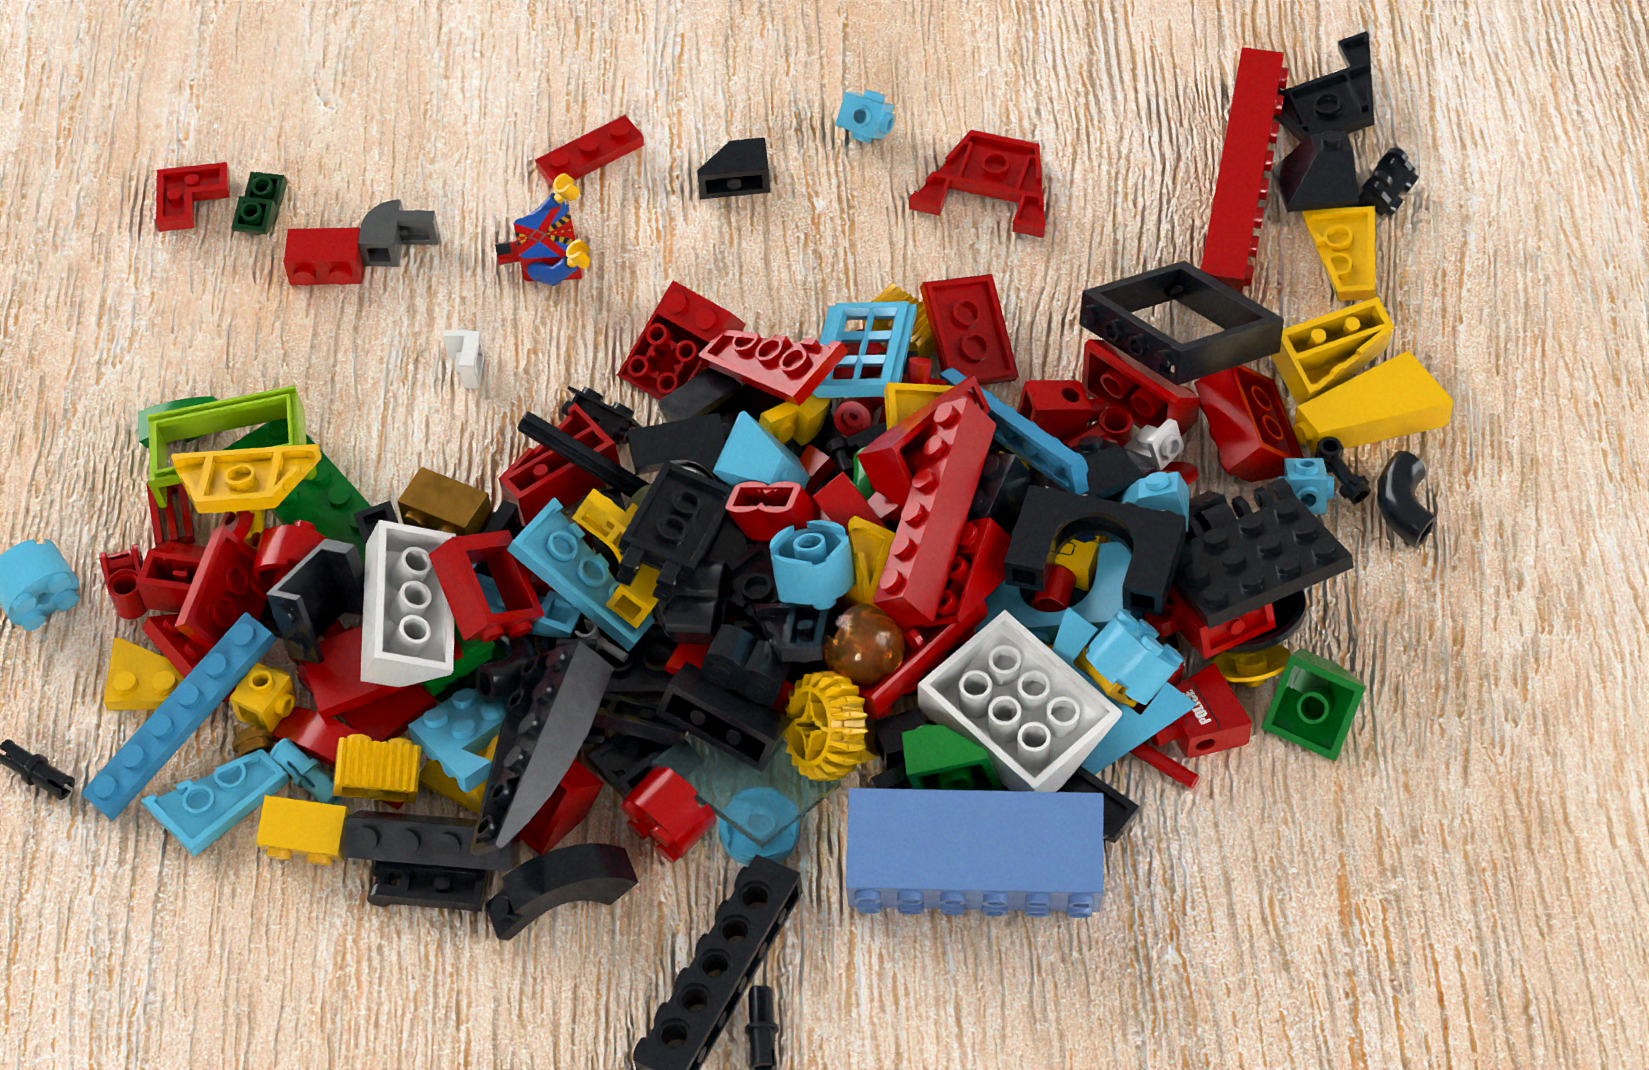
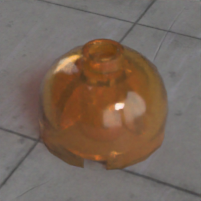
[825,603,905,687]

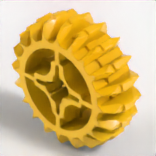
[784,671,869,781]

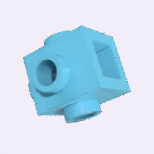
[835,89,895,143]
[1277,458,1334,515]

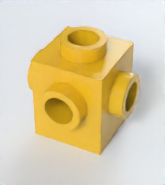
[229,662,297,733]

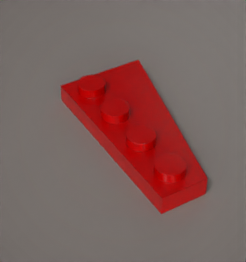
[698,329,848,407]

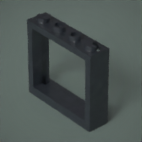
[1079,260,1284,386]

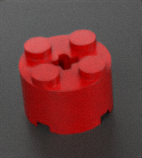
[250,520,328,601]
[620,765,717,864]

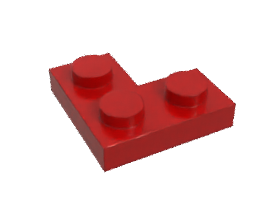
[156,162,230,232]

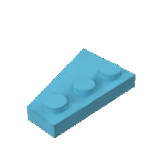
[141,749,290,857]

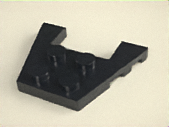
[1274,31,1375,142]

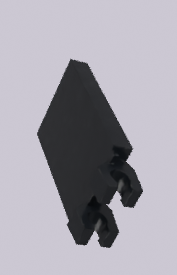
[615,461,733,602]

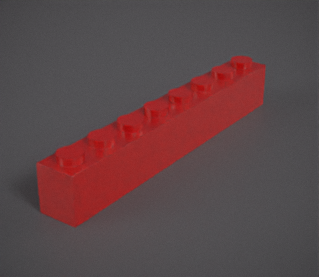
[1200,47,1289,294]

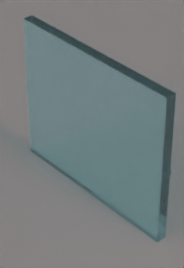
[651,733,841,848]

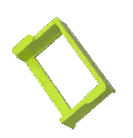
[147,385,317,508]

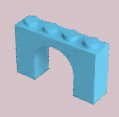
[975,542,1143,645]

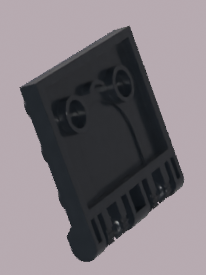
[1172,478,1354,629]

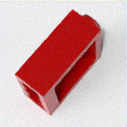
[428,530,545,643]

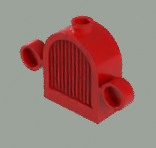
[1144,586,1276,659]

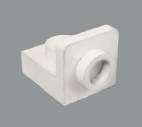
[443,329,485,389]
[1124,418,1185,471]

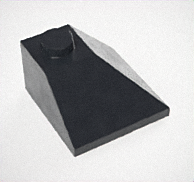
[1273,130,1359,212]

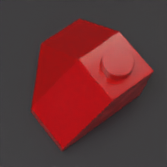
[520,760,604,855]

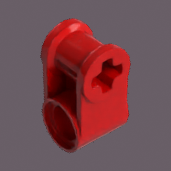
[99,543,148,620]

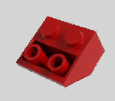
[136,541,206,613]

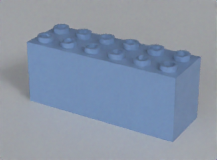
[846,788,1103,918]

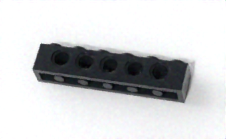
[633,854,803,1070]

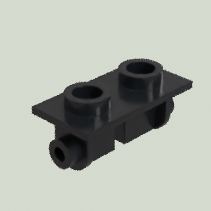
[562,386,642,445]

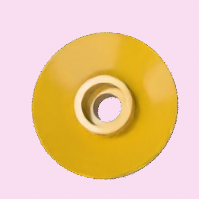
[1211,645,1291,687]

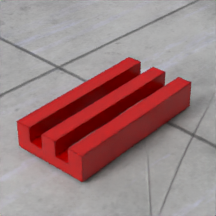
[146,483,196,547]

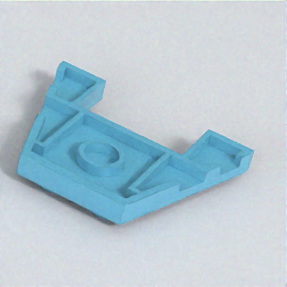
[1052,607,1197,775]
[408,688,509,793]

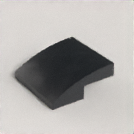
[587,733,704,799]

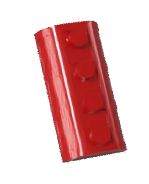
[834,600,988,720]

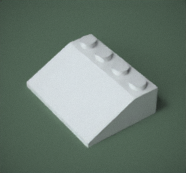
[918,610,1122,792]

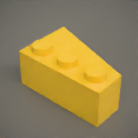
[1270,297,1395,406]

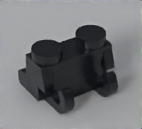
[1355,147,1419,217]

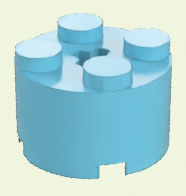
[770,520,856,610]
[0,539,79,631]
[1085,609,1184,705]

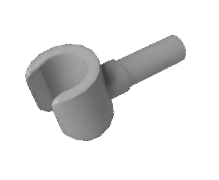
[575,618,629,662]

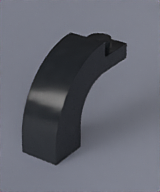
[485,843,639,941]

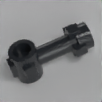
[1314,437,1371,504]

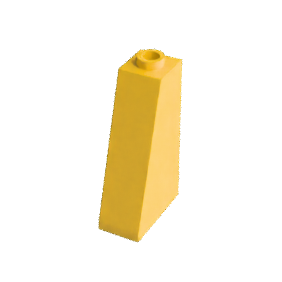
[1293,350,1454,454]

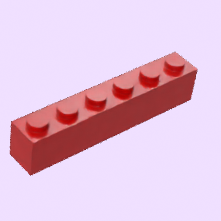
[873,397,997,628]

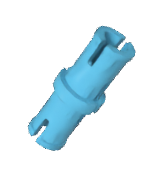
[269,738,342,805]

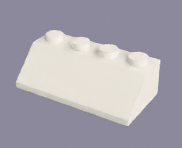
[360,520,456,687]

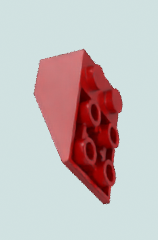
[617,280,746,400]
[896,517,1012,631]

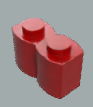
[725,481,821,541]

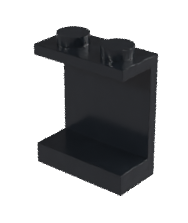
[266,539,365,664]

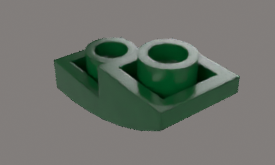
[231,171,288,235]

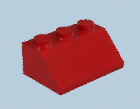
[1082,339,1200,437]
[1194,365,1304,483]

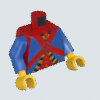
[495,173,590,286]

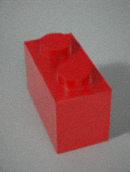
[283,227,363,286]

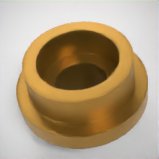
[231,726,272,757]

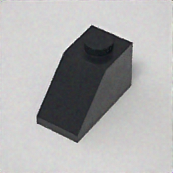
[697,137,770,200]

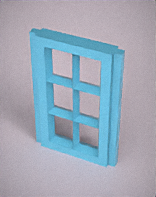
[811,301,917,398]

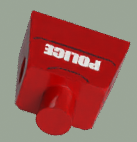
[1150,663,1252,758]

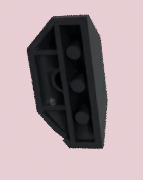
[1018,435,1157,518]

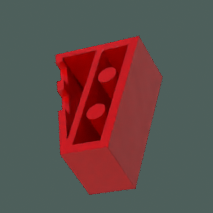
[498,403,621,527]

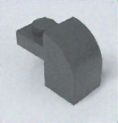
[358,199,440,267]

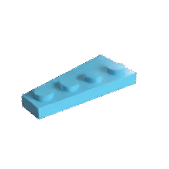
[506,497,655,652]

